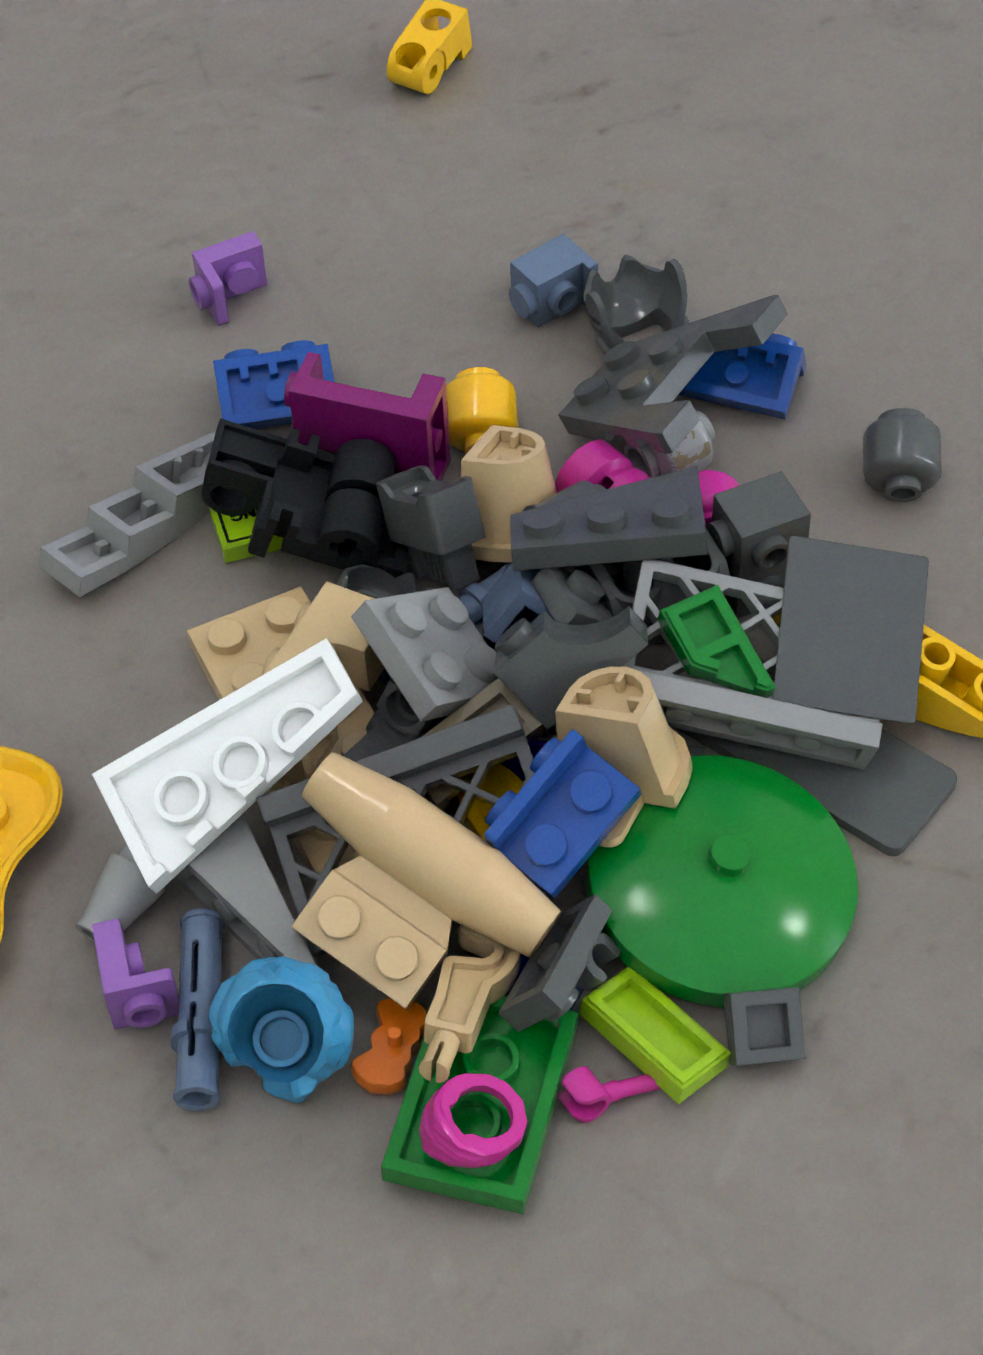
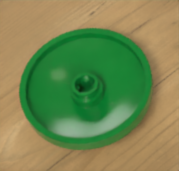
[584,755,858,1008]

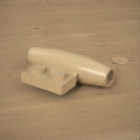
[291,752,562,1010]

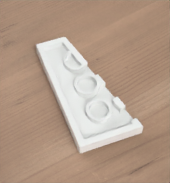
[92,638,363,894]

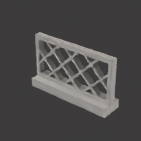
[623,559,883,770]

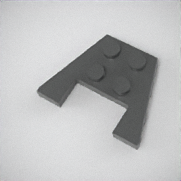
[558,295,788,454]

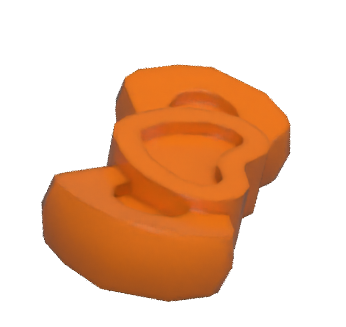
[350,998,427,1095]

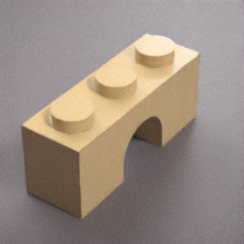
[262,581,385,783]

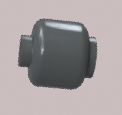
[863,408,942,502]

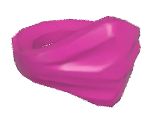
[419,1073,527,1168]

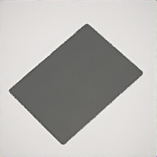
[773,536,929,724]

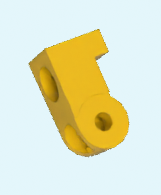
[387,0,473,95]

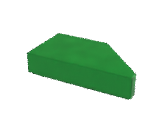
[657,585,776,698]

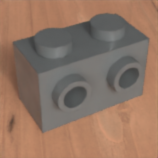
[707,471,811,619]

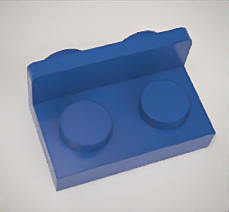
[678,333,807,420]
[213,340,334,429]
[484,729,642,900]

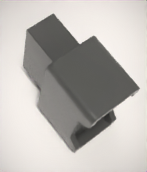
[376,465,486,590]

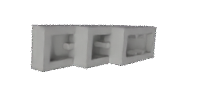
[39,431,237,597]

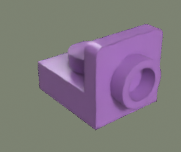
[189,231,267,325]
[92,918,179,1030]

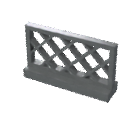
[257,704,534,957]

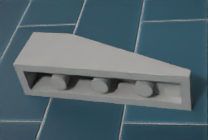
[174,814,316,965]

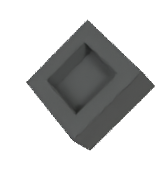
[723,987,806,1066]

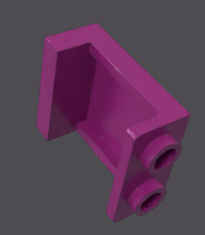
[284,352,451,481]

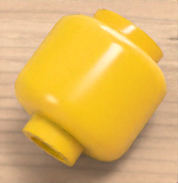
[446,367,519,454]

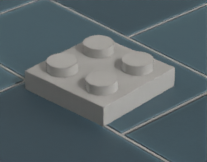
[351,587,498,722]

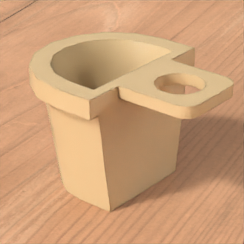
[461,425,556,562]
[555,666,693,847]

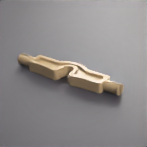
[419,882,533,1083]

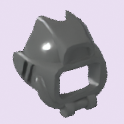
[584,255,689,355]

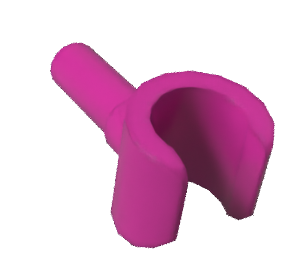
[558,1066,661,1123]

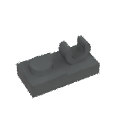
[498,894,621,1032]

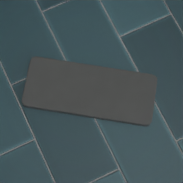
[677,658,957,856]

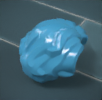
[209,956,354,1104]

